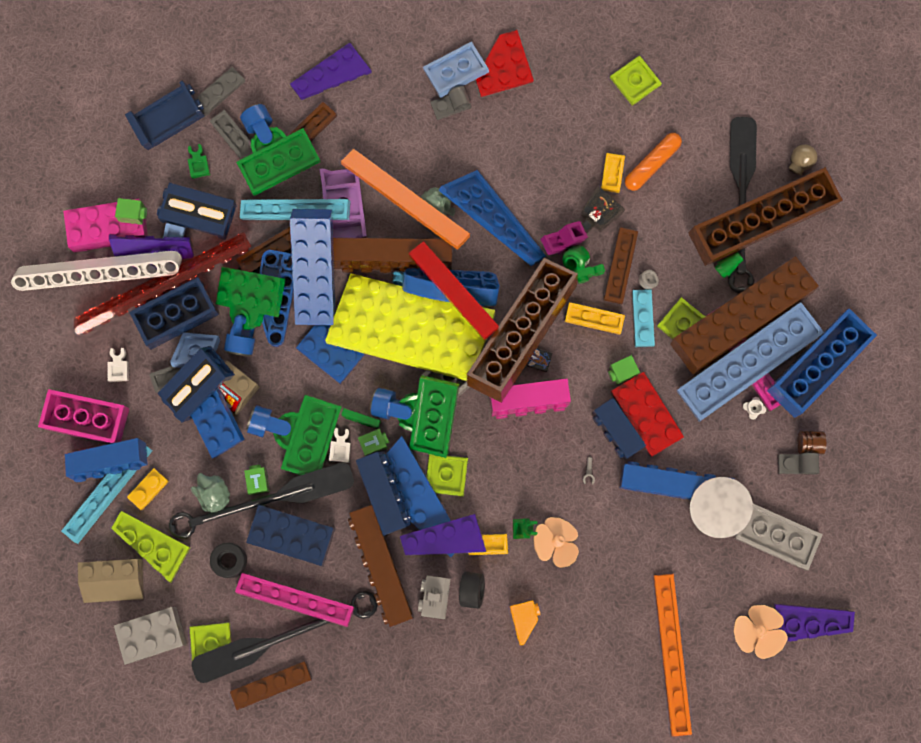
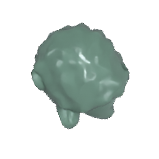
[421,187,455,217]
[191,473,230,512]

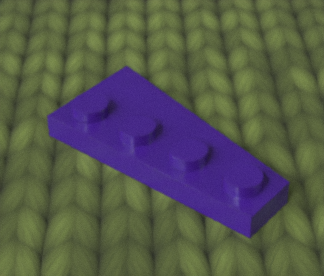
[290,43,372,100]
[108,234,194,267]
[400,514,487,555]
[773,604,855,642]

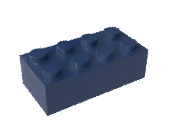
[129,277,219,350]
[356,451,412,536]
[246,505,335,567]

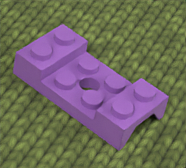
[320,169,367,238]

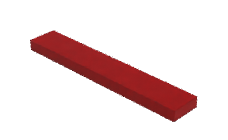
[409,241,499,340]

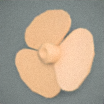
[533,517,579,568]
[734,605,788,659]

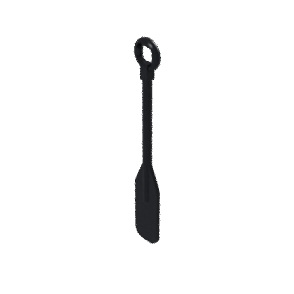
[728,117,757,293]
[169,463,354,539]
[191,591,378,683]

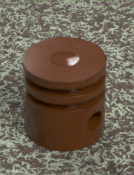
[797,431,827,455]

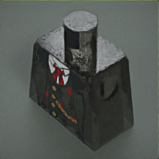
[580,186,625,233]

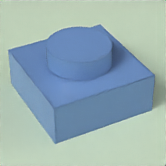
[163,222,186,238]

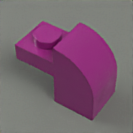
[541,221,588,256]

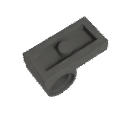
[430,86,472,120]
[778,453,820,475]

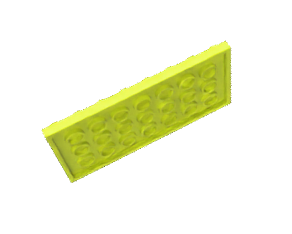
[325,273,495,381]

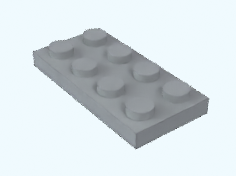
[734,504,823,571]

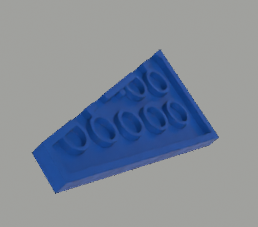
[438,170,546,266]
[386,436,455,557]

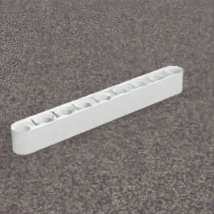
[11,251,182,291]

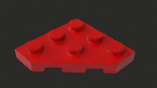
[475,30,534,97]

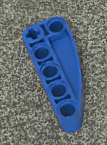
[260,250,294,347]
[402,268,500,306]

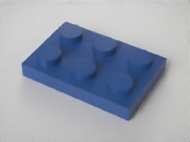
[296,325,364,384]
[191,389,245,458]

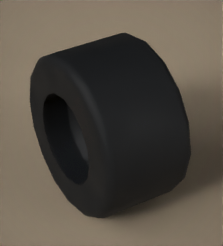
[210,543,247,578]
[459,572,485,609]

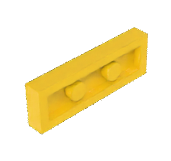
[565,302,625,335]

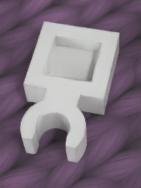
[108,348,129,382]
[329,428,351,463]

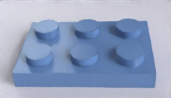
[423,42,489,98]

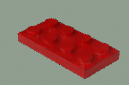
[611,372,684,457]

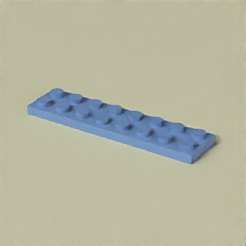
[676,302,824,422]

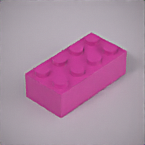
[63,199,148,253]
[489,379,571,419]
[38,389,129,444]

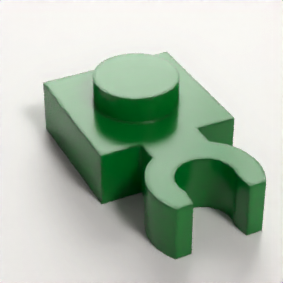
[187,144,210,179]
[573,264,605,284]
[513,518,538,539]

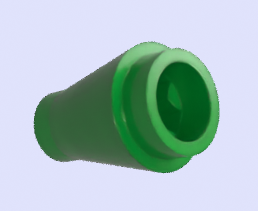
[714,252,744,278]

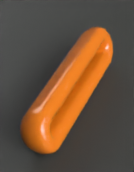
[625,133,682,191]

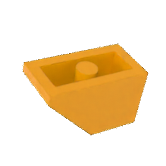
[509,600,540,646]

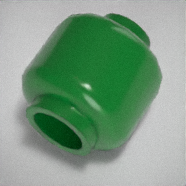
[562,245,590,271]

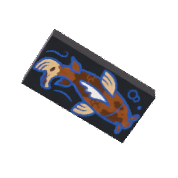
[526,349,553,372]

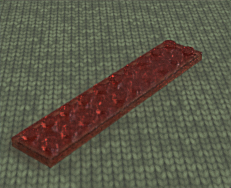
[74,232,252,335]

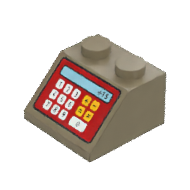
[218,361,260,417]

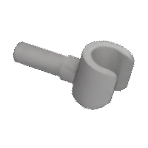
[582,458,595,484]

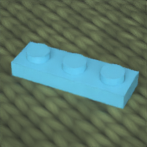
[632,290,655,347]

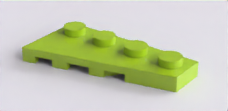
[111,511,191,583]

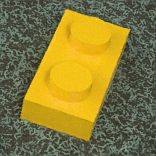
[127,468,169,510]

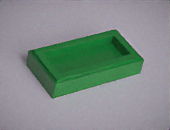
[341,408,381,429]

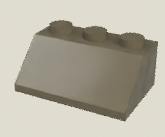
[78,559,144,603]

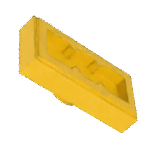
[601,153,625,193]
[469,534,508,555]

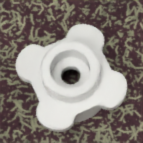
[743,397,766,420]

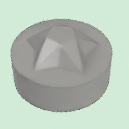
[639,270,659,290]

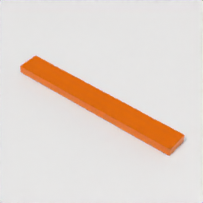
[341,149,470,250]
[653,574,692,737]

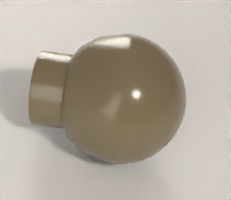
[788,144,817,176]

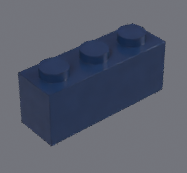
[592,398,646,460]

